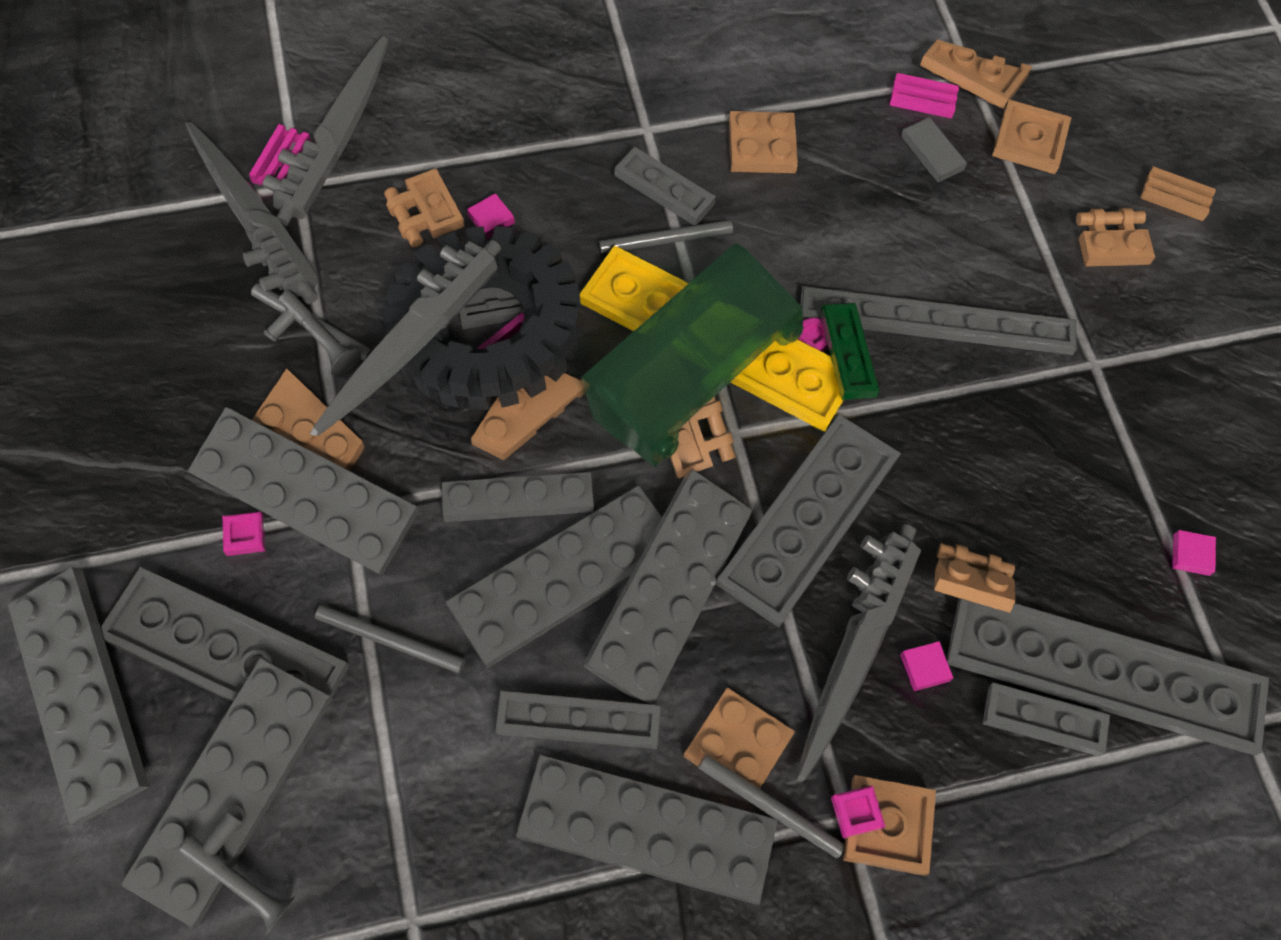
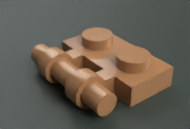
[384,168,464,248]
[1076,208,1155,267]
[653,388,736,478]
[934,543,1016,613]

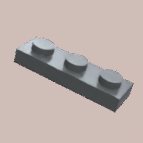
[615,147,716,226]
[982,683,1110,756]

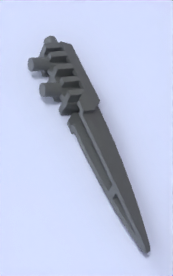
[262,34,389,226]
[185,122,318,304]
[310,240,501,436]
[796,524,921,782]

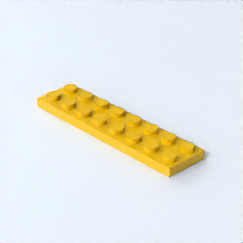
[580,245,844,432]

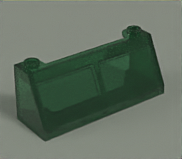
[581,243,804,467]

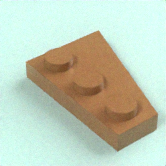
[920,39,1033,109]
[252,369,365,471]
[471,373,588,460]

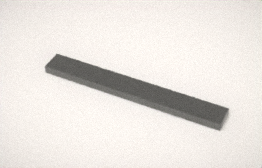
[798,286,1077,355]

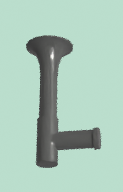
[263,291,362,376]
[179,811,295,936]

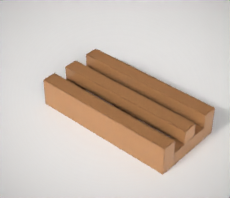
[1140,166,1216,221]

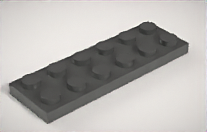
[187,407,420,576]
[716,414,901,627]
[582,469,753,705]
[445,486,662,669]
[7,567,149,825]
[100,567,349,702]
[121,658,333,928]
[516,755,778,905]

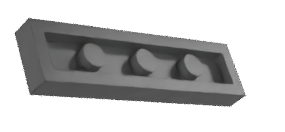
[442,472,594,522]
[495,691,661,749]

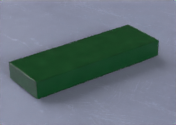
[820,303,880,400]

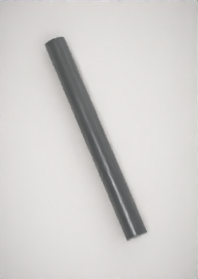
[598,220,733,254]
[251,283,373,361]
[315,604,465,674]
[698,754,845,859]

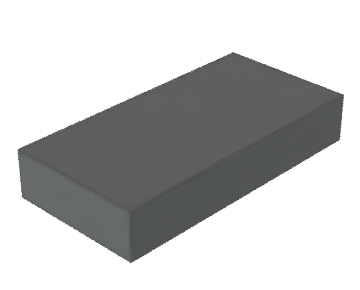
[901,117,967,183]

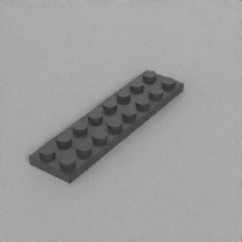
[946,598,1269,756]

